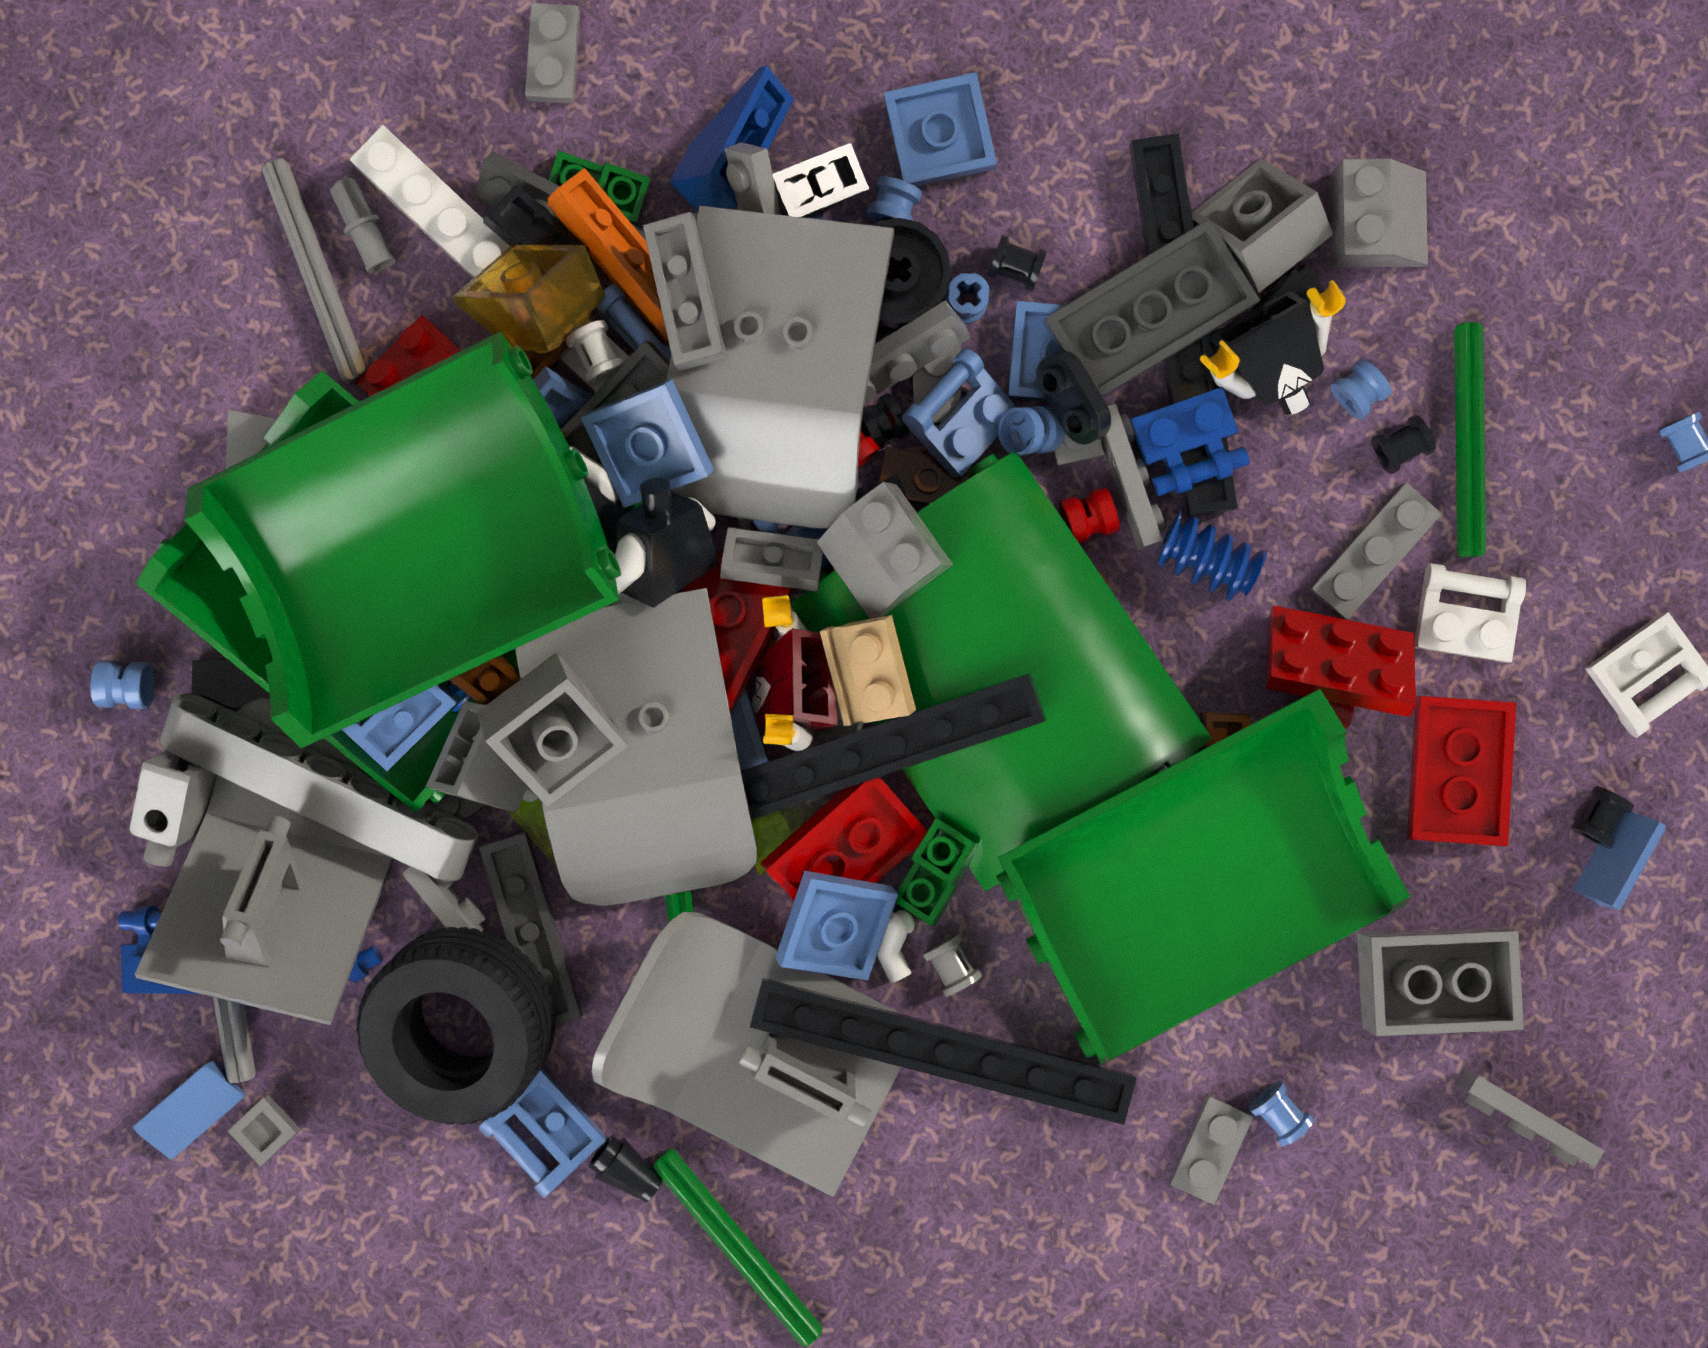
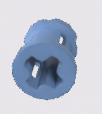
[946,273,989,324]
[1658,411,1708,473]
[1249,1081,1314,1147]

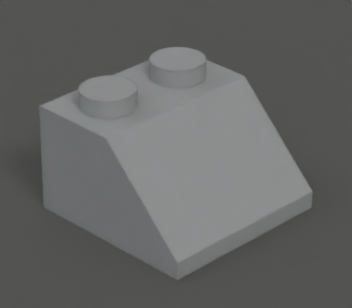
[1191,158,1333,293]
[1330,159,1428,268]
[817,482,953,619]
[476,652,628,807]

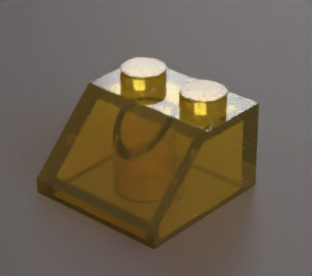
[453,245,606,353]

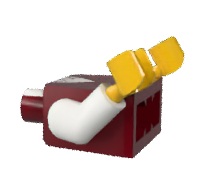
[751,595,837,751]

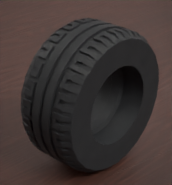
[356,927,556,1125]

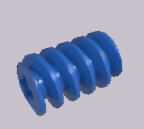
[1157,509,1267,602]

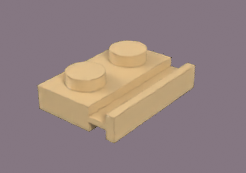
[820,615,916,726]

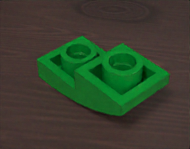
[549,150,651,225]
[895,818,978,926]

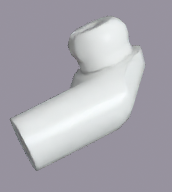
[877,909,915,983]

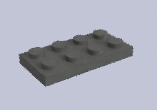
[1043,219,1260,398]

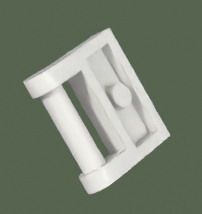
[1414,563,1526,663]
[1585,612,1708,738]

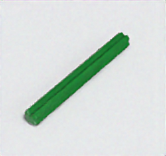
[1454,322,1486,558]
[653,1149,822,1347]

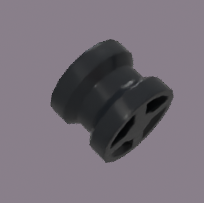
[861,393,909,450]

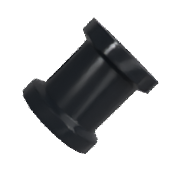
[988,235,1047,292]
[1371,414,1436,475]
[1571,786,1634,849]

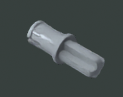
[330,178,396,274]

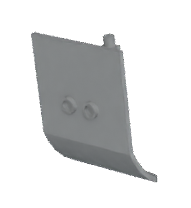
[666,206,894,528]
[515,588,757,906]
[135,698,394,1025]
[591,912,902,1197]

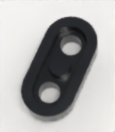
[1036,351,1111,445]

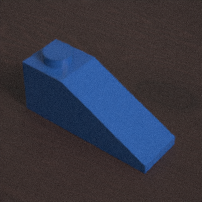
[670,65,794,213]

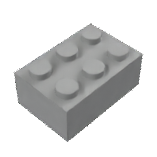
[1357,926,1524,1036]

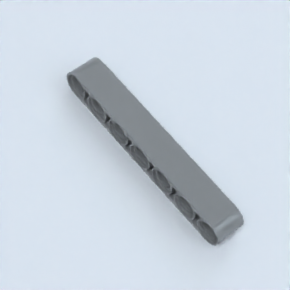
[159,693,479,882]

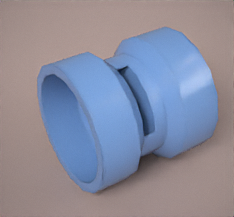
[998,406,1065,456]
[90,660,155,709]

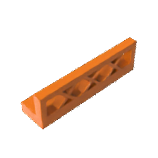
[546,168,669,346]

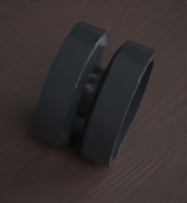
[872,218,951,335]

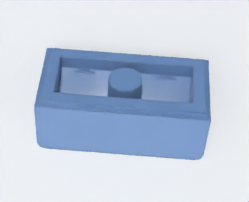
[1574,812,1666,910]
[132,1059,247,1160]

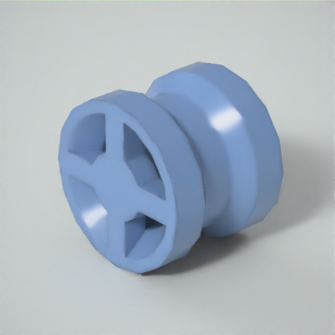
[866,176,922,223]
[1330,359,1392,420]

